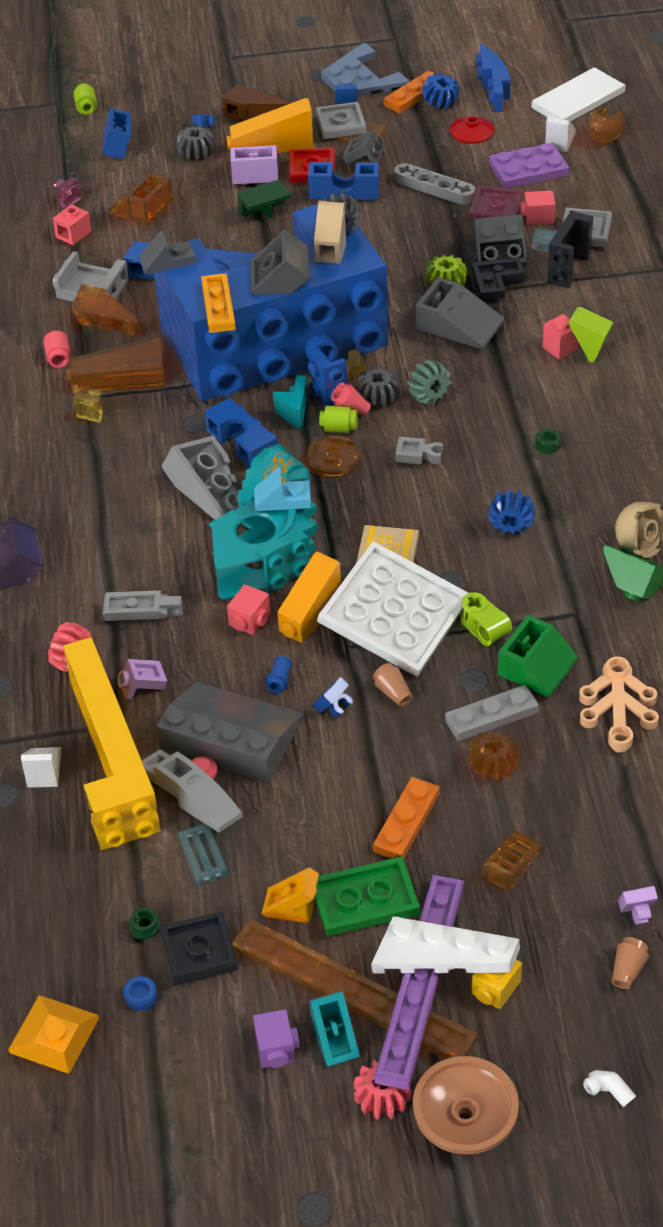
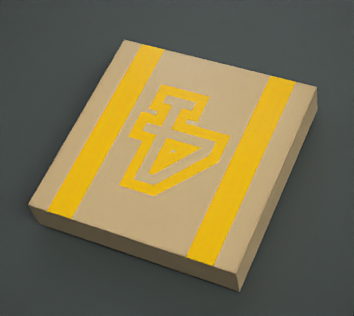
[356,525,419,563]

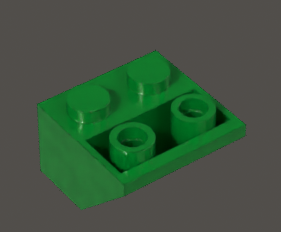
[498,615,578,698]

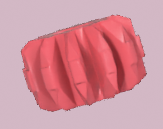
[48,622,91,672]
[354,1059,412,1120]

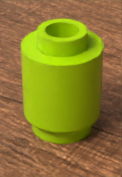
[74,83,98,115]
[319,406,358,433]

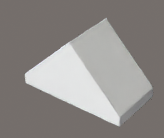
[545,117,576,152]
[21,747,61,787]

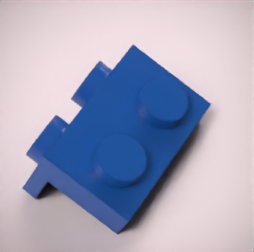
[308,348,348,407]

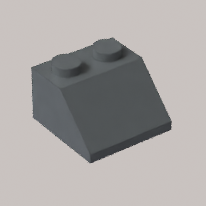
[250,229,310,296]

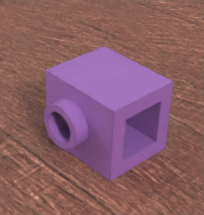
[253,1009,300,1068]

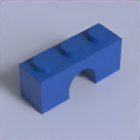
[308,162,380,201]
[205,398,278,469]

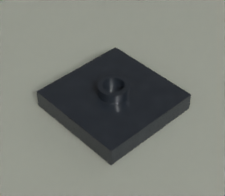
[160,911,238,986]

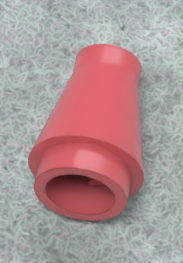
[331,383,371,416]

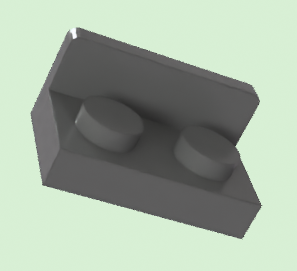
[342,130,384,164]

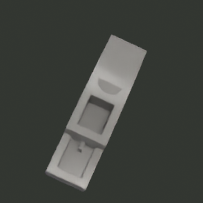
[142,749,243,833]

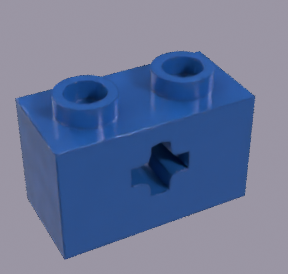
[102,108,131,159]

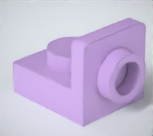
[118,659,167,699]

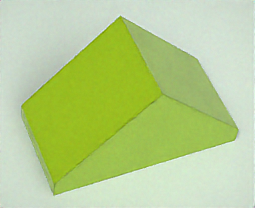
[568,307,613,363]

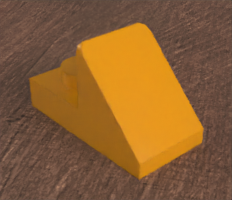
[261,867,319,923]

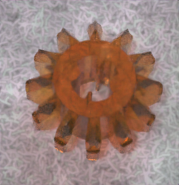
[468,729,520,782]

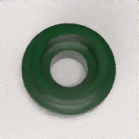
[129,908,161,940]

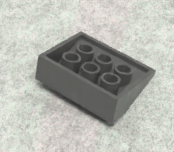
[156,682,304,783]

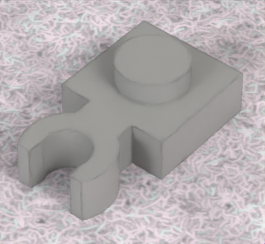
[395,436,443,465]

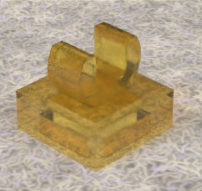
[347,349,367,382]
[73,389,104,423]

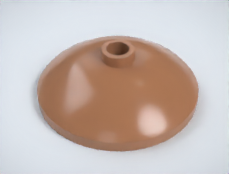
[413,1056,519,1154]

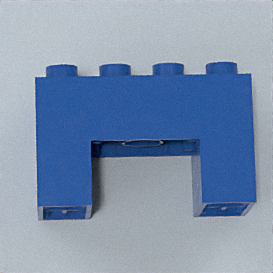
[154,205,388,402]

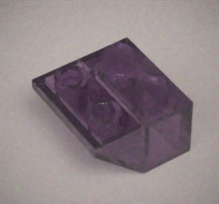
[0,517,44,589]

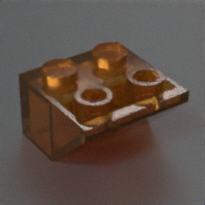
[109,172,173,226]

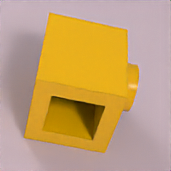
[472,960,522,1009]

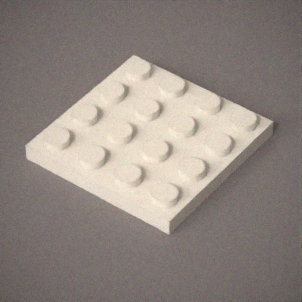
[317,541,468,677]

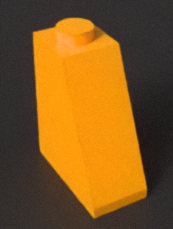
[278,551,341,643]

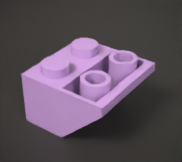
[231,145,278,185]

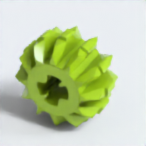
[426,255,467,286]

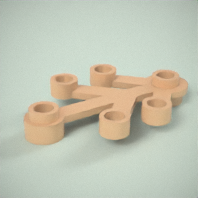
[579,657,659,752]

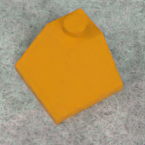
[8,995,99,1074]

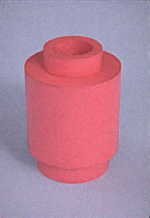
[44,331,71,368]

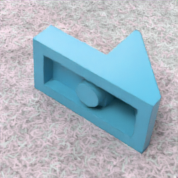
[254,467,311,511]

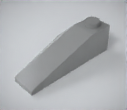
[161,436,244,528]

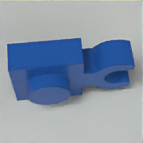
[192,114,216,128]

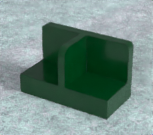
[237,180,290,219]

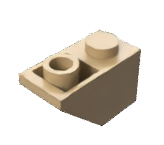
[314,201,346,264]

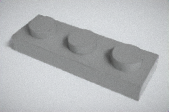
[445,685,539,741]

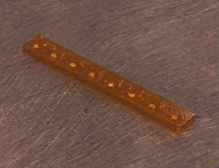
[232,919,478,1059]

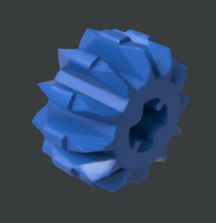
[422,73,460,110]
[488,489,535,536]

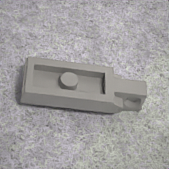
[103,590,183,621]

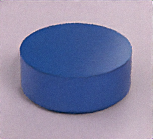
[123,976,157,1011]

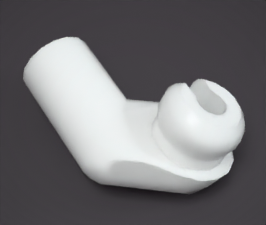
[583,1070,636,1107]

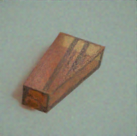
[66,335,165,394]

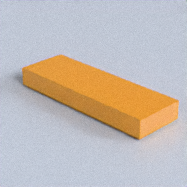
[201,273,236,333]

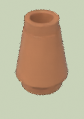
[373,663,413,707]
[611,937,649,990]

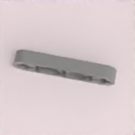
[394,163,475,205]

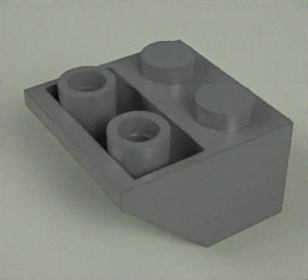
[471,214,527,263]

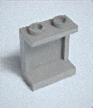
[53,251,129,309]

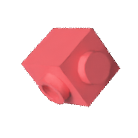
[520,191,556,226]
[53,204,92,245]
[543,314,579,360]
[227,584,270,635]

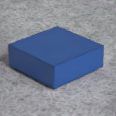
[335,84,357,105]

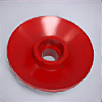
[450,116,494,144]

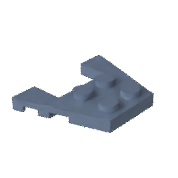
[321,43,410,97]

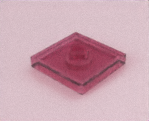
[469,186,524,221]

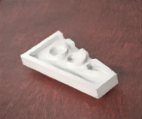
[371,916,520,973]

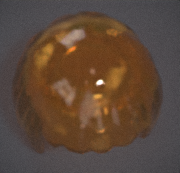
[587,104,626,143]

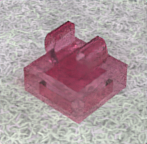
[53,177,82,209]

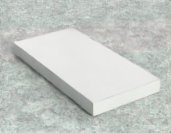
[531,67,626,122]

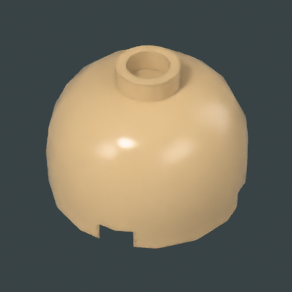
[615,502,663,558]

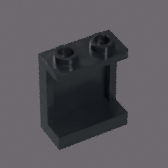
[547,211,593,288]

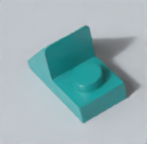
[273,375,308,430]

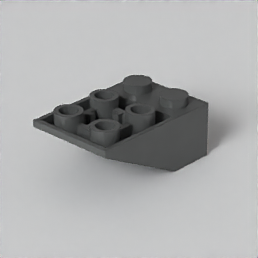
[415,277,504,350]

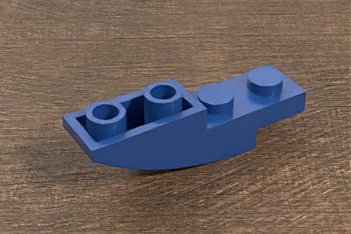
[476,45,511,112]

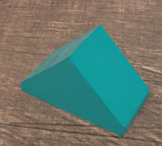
[309,990,360,1067]

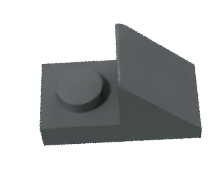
[140,231,196,275]

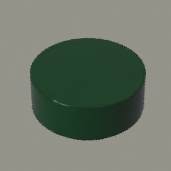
[535,429,561,454]

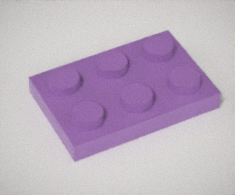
[489,143,569,189]

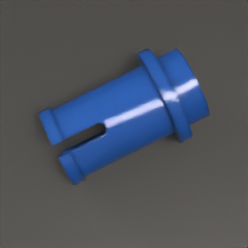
[265,656,292,694]

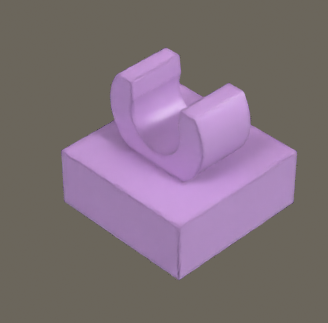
[618,886,658,925]

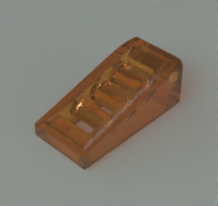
[482,830,543,891]

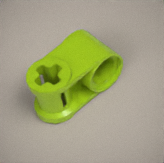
[460,592,512,646]

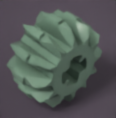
[407,360,452,405]

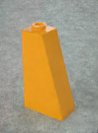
[226,98,313,153]

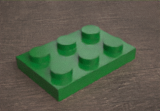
[314,856,420,937]

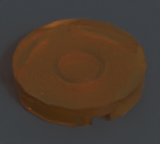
[307,435,359,478]

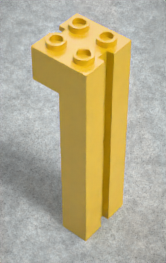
[63,637,161,850]

